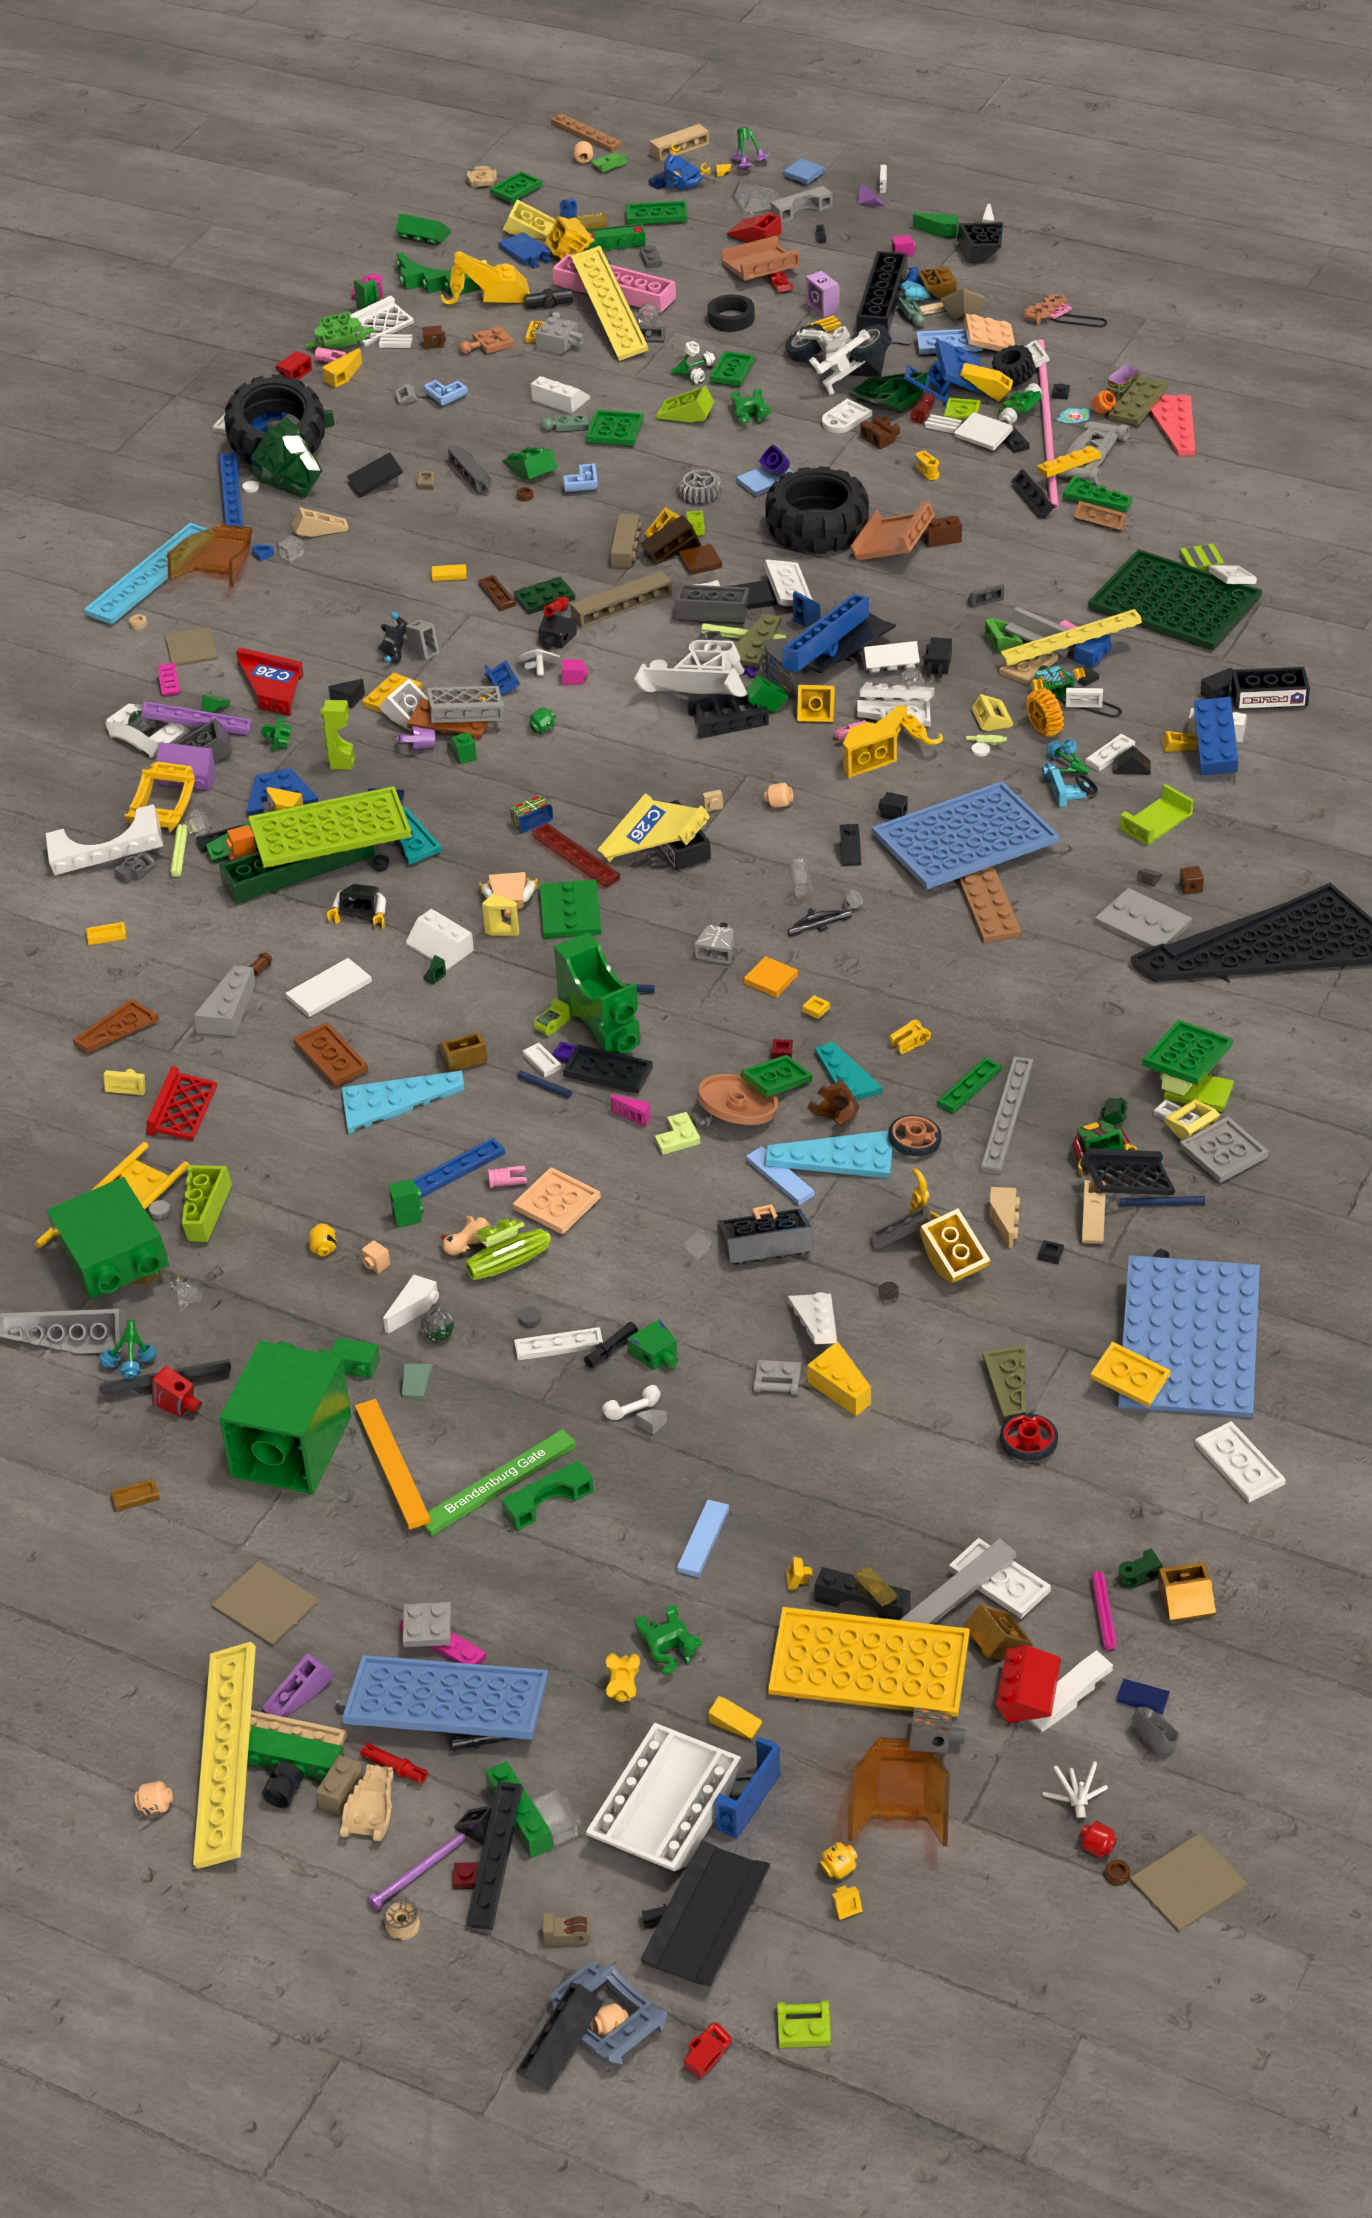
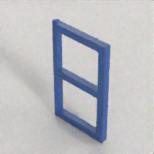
[904,365,950,403]

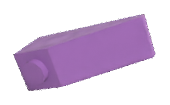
[262,1653,335,1717]

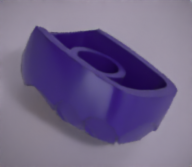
[758,444,790,475]

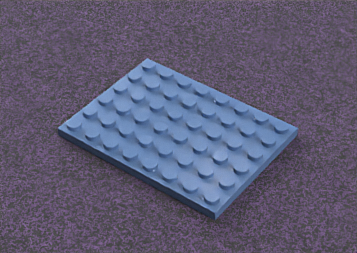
[872,781,1060,889]
[1118,1255,1260,1418]

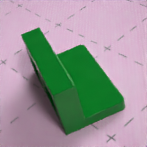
[354,279,379,310]

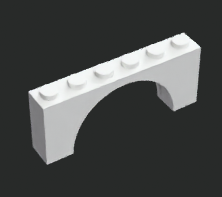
[46,804,163,875]

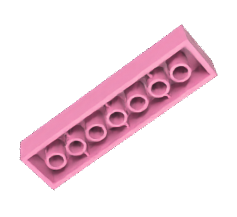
[552,254,676,313]

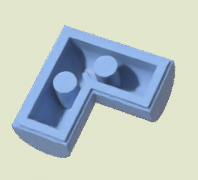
[423,380,468,406]
[563,464,598,492]

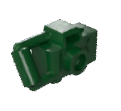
[1100,1097,1128,1125]

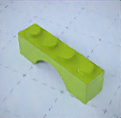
[320,700,355,770]

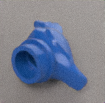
[903,267,925,287]

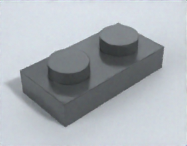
[640,245,662,268]

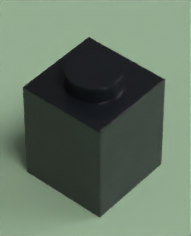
[878,792,908,820]

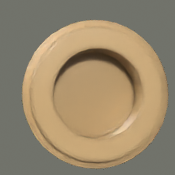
[129,614,147,630]

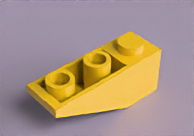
[322,348,362,388]
[960,363,1013,402]

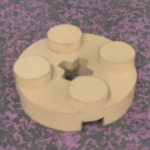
[467,166,497,188]

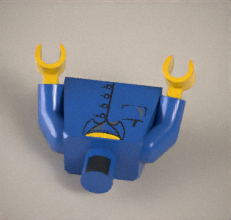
[664,142,710,190]

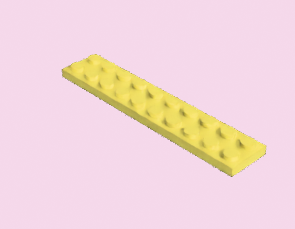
[571,246,648,361]
[193,1642,256,1869]

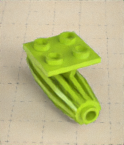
[465,1218,551,1280]

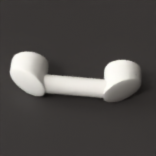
[602,1385,661,1420]

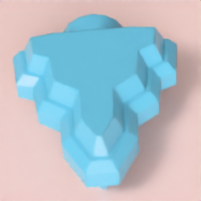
[900,280,931,301]

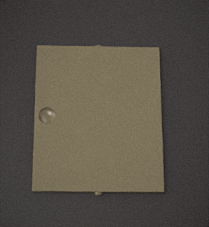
[211,1561,320,1647]
[1130,1833,1248,1932]

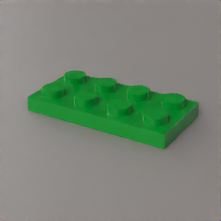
[626,201,687,224]

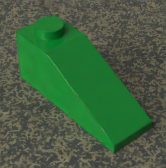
[913,212,959,238]

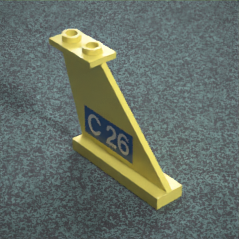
[598,794,710,863]

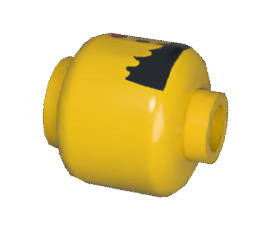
[309,1224,337,1256]

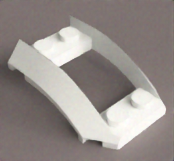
[105,703,190,759]

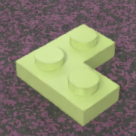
[655,1112,701,1155]

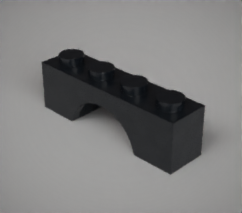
[815,1567,911,1620]

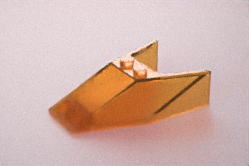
[167,524,252,587]
[848,1737,950,1846]

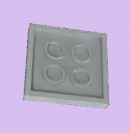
[1180,1117,1269,1183]

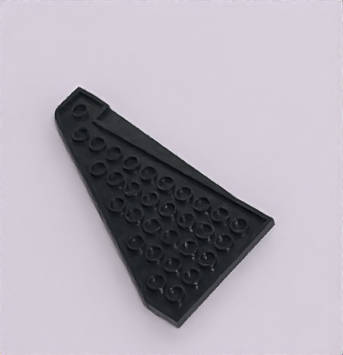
[1131,883,1372,982]

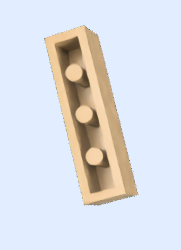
[650,124,709,161]

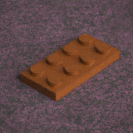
[293,1022,369,1087]

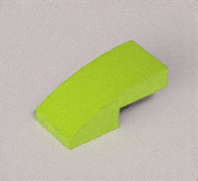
[686,510,705,536]

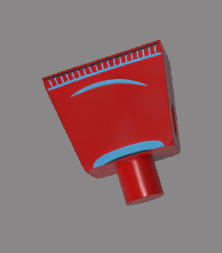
[152,1365,202,1417]

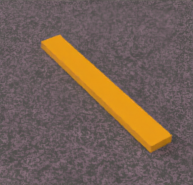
[355,1399,431,1530]

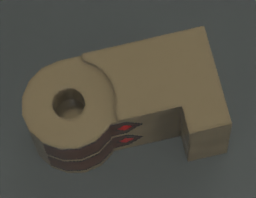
[543,1913,591,1947]

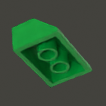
[395,214,451,244]

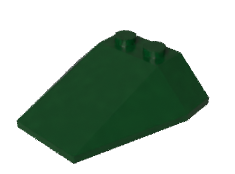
[849,372,928,413]

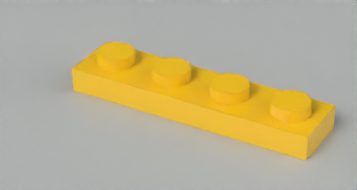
[1037,446,1101,478]

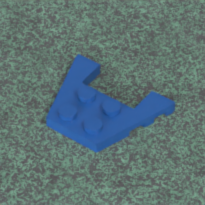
[247,769,318,816]

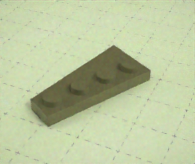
[982,1344,1026,1422]

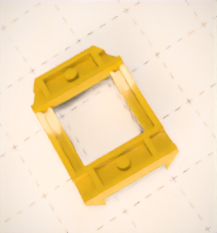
[124,762,195,833]

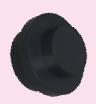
[371,855,390,872]

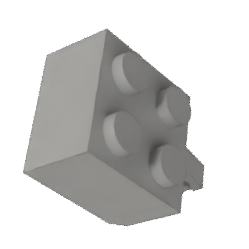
[535,317,584,355]

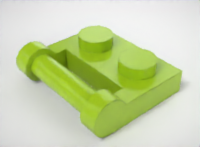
[777,2000,831,2048]

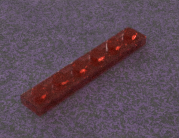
[532,822,620,888]

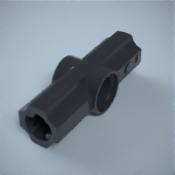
[525,288,573,309]

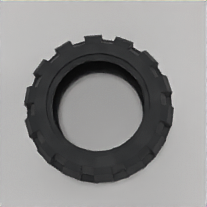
[224,374,325,463]
[765,466,869,554]

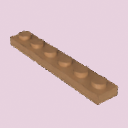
[551,113,622,152]

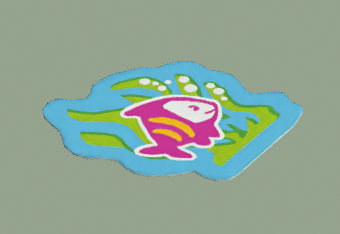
[1057,408,1090,424]

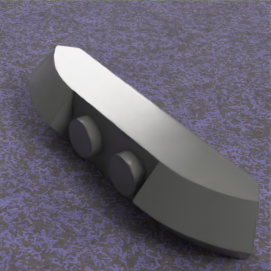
[448,444,491,494]

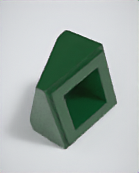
[423,955,446,985]

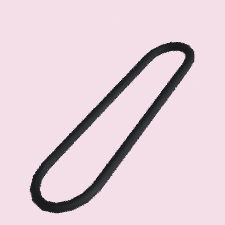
[1059,697,1122,717]

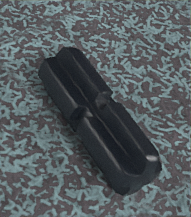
[816,224,827,243]

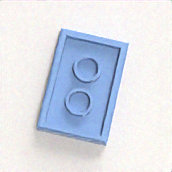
[736,466,793,497]

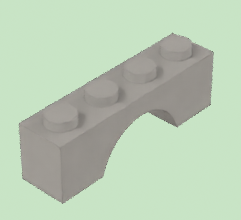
[771,186,832,223]

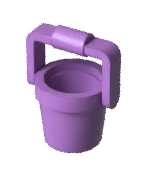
[395,726,435,750]

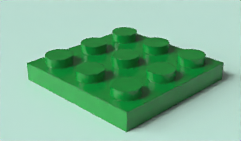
[586,409,644,446]

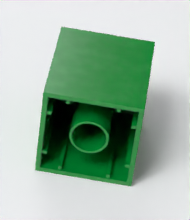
[219,1340,352,1495]

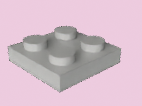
[403,1602,451,1647]

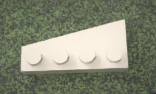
[860,682,934,701]
[857,699,931,727]
[788,1292,837,1344]

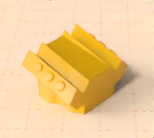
[545,216,595,260]

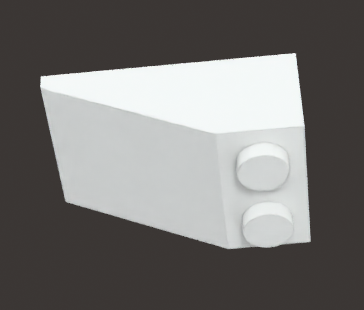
[379,679,428,731]

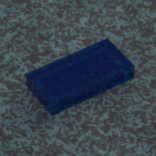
[1117,1679,1170,1715]

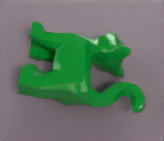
[731,389,772,424]
[634,1605,702,1675]

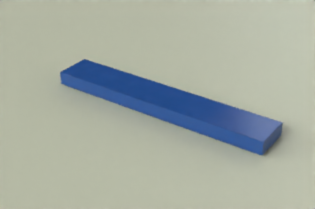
[413,1138,505,1199]

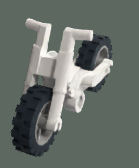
[785,324,892,395]

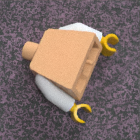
[479,872,538,918]

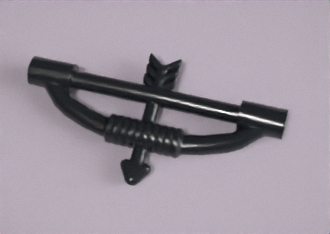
[787,908,852,936]

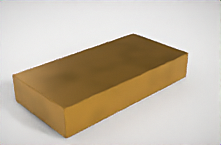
[110,1479,160,1512]

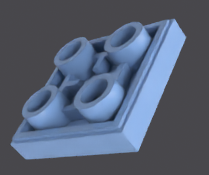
[783,159,825,184]

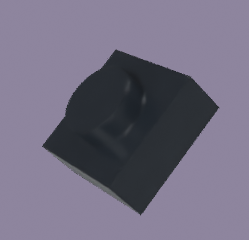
[1052,383,1070,399]

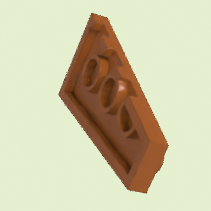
[407,698,488,739]
[73,998,159,1054]

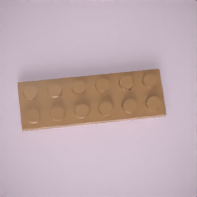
[957,866,1021,943]

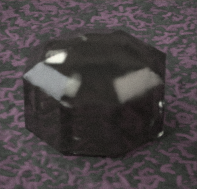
[879,1282,899,1302]

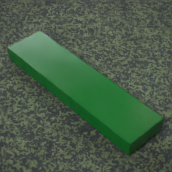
[937,1057,1002,1115]

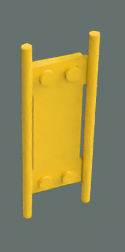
[35,1142,190,1248]

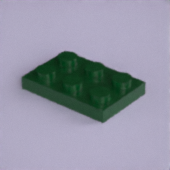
[514,576,576,615]

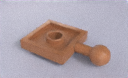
[459,327,515,354]

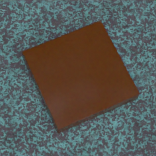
[679,544,723,575]

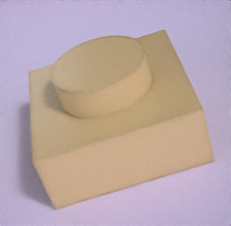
[702,790,723,812]

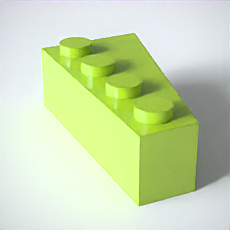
[182,1165,232,1242]

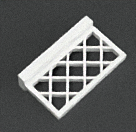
[351,296,414,347]

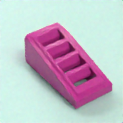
[158,663,180,697]
[610,1094,651,1126]

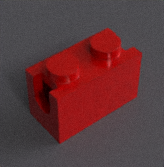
[276,351,312,380]

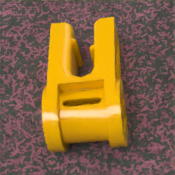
[915,451,939,480]
[889,1020,931,1055]

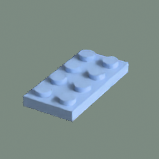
[917,329,983,355]

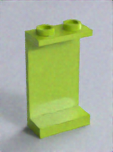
[1119,784,1194,845]

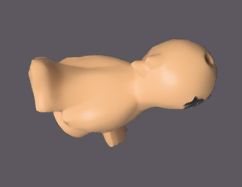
[441,1215,491,1256]

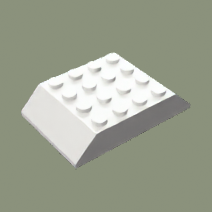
[586,1723,741,1871]

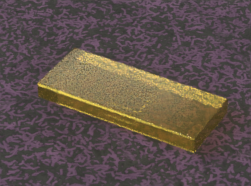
[854,1566,898,1607]

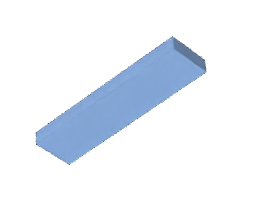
[746,1147,815,1206]
[677,1500,729,1578]

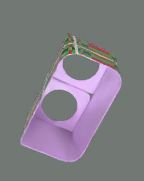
[1107,365,1141,399]

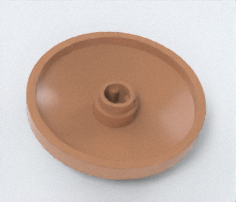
[697,1074,778,1125]

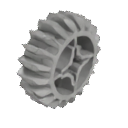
[677,468,722,504]

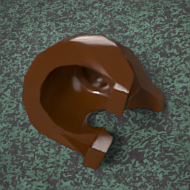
[807,1079,859,1125]

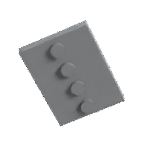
[1095,888,1192,949]

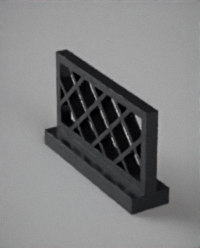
[1080,1148,1176,1195]

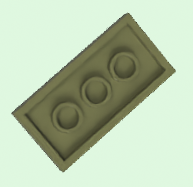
[1109,377,1168,425]

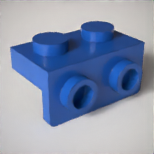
[484,660,520,696]

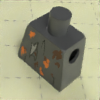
[909,1707,965,1753]

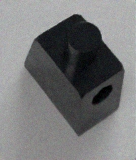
[539,615,577,650]

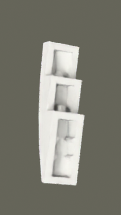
[1028,1650,1113,1733]

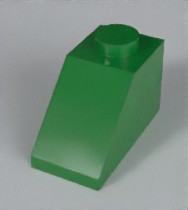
[447,732,477,764]

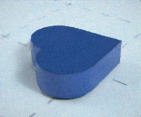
[252,544,274,561]

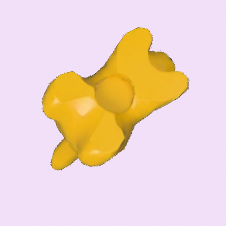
[605,1653,640,1703]

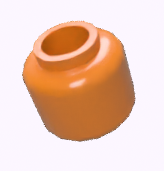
[1091,390,1116,415]

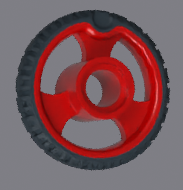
[1000,1413,1058,1461]

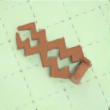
[1024,294,1067,325]

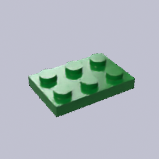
[490,171,542,203]
[710,351,755,386]
[740,1055,813,1097]

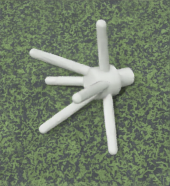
[1042,1761,1108,1819]

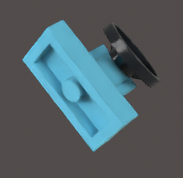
[1051,769,1098,807]

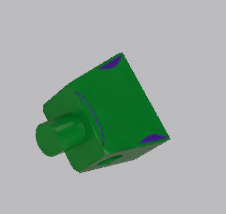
[627,1319,678,1369]

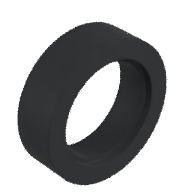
[707,294,755,332]

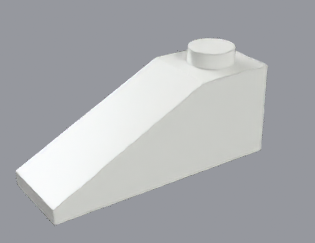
[383,1275,439,1334]

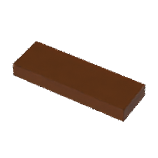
[478,575,516,611]

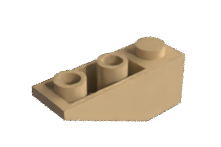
[1082,1180,1106,1244]
[989,1187,1020,1248]

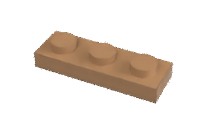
[1074,501,1128,531]

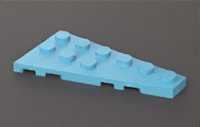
[342,1071,465,1134]
[765,1130,893,1179]

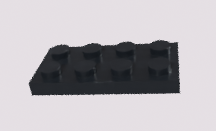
[563,1045,653,1093]

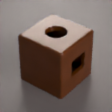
[1179,866,1204,894]

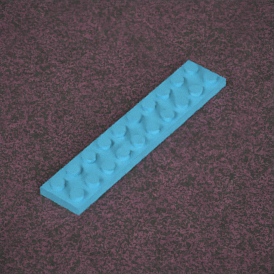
[84,523,217,625]

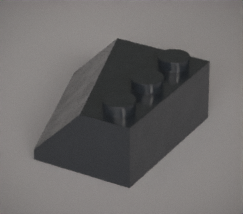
[957,222,1003,263]

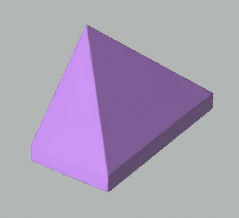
[858,183,885,206]

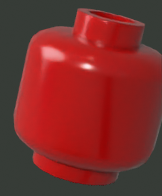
[1079,1821,1117,1858]

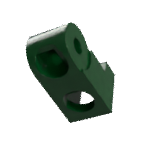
[1118,1548,1163,1589]

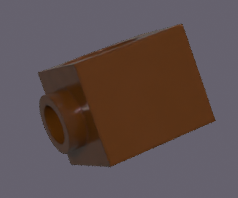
[422,325,446,349]

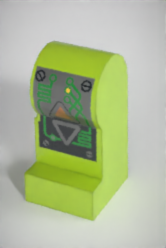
[534,998,570,1036]

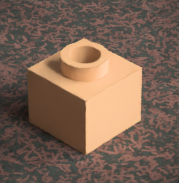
[362,1240,390,1274]

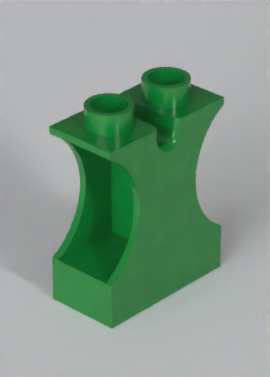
[554,932,640,1054]

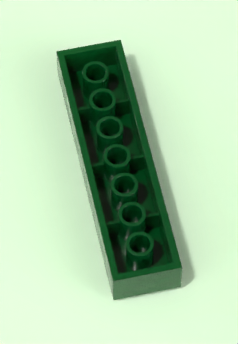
[219,845,375,904]

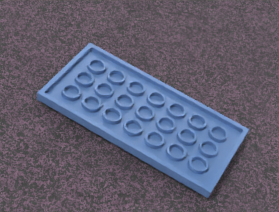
[343,1655,549,1740]

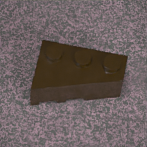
[640,515,701,565]

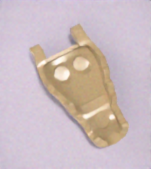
[340,1764,393,1841]

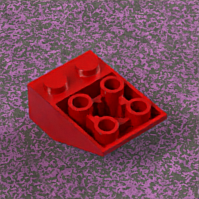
[727,213,781,243]

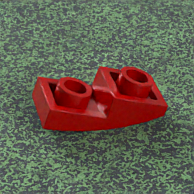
[768,271,793,293]

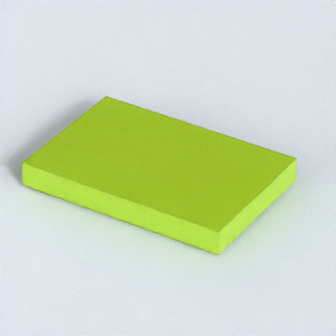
[1164,1075,1234,1112]

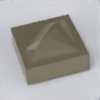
[417,470,436,488]

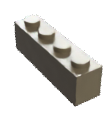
[611,514,643,568]

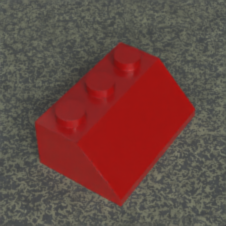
[996,1645,1061,1723]

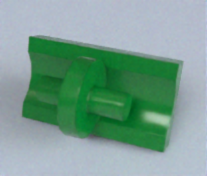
[261,717,292,751]

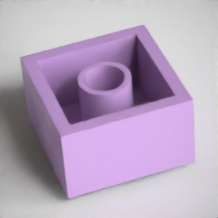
[806,271,840,317]

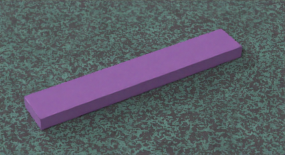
[141,701,251,736]

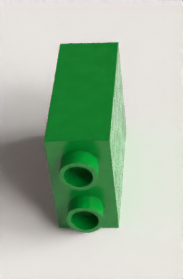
[46,1177,170,1299]

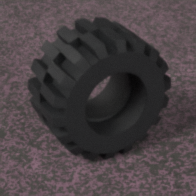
[992,345,1036,387]

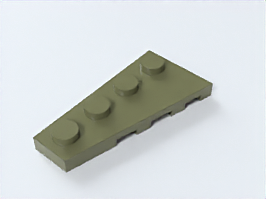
[735,614,781,668]

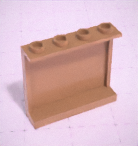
[721,236,801,281]
[851,501,935,561]

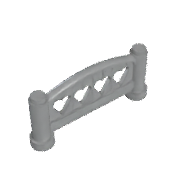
[1056,421,1130,485]

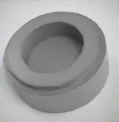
[149,1200,171,1220]

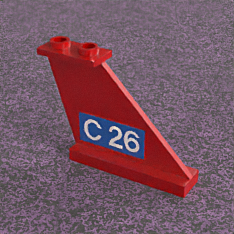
[236,647,304,716]

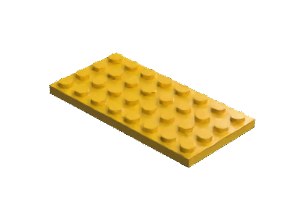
[768,1607,970,1717]

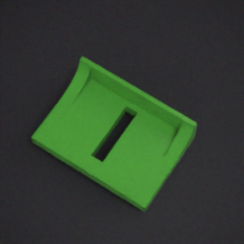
[591,152,627,173]

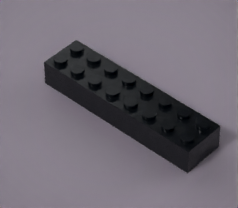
[857,251,908,332]

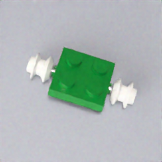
[998,383,1042,425]

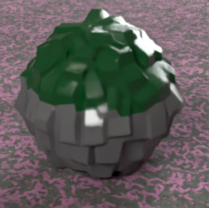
[128,710,156,734]
[420,1308,454,1342]

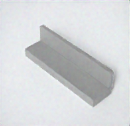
[1005,607,1076,657]

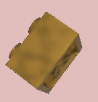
[963,1604,1033,1661]

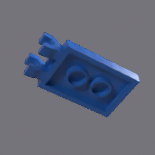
[498,232,552,269]

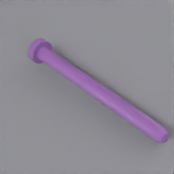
[367,1833,466,1911]

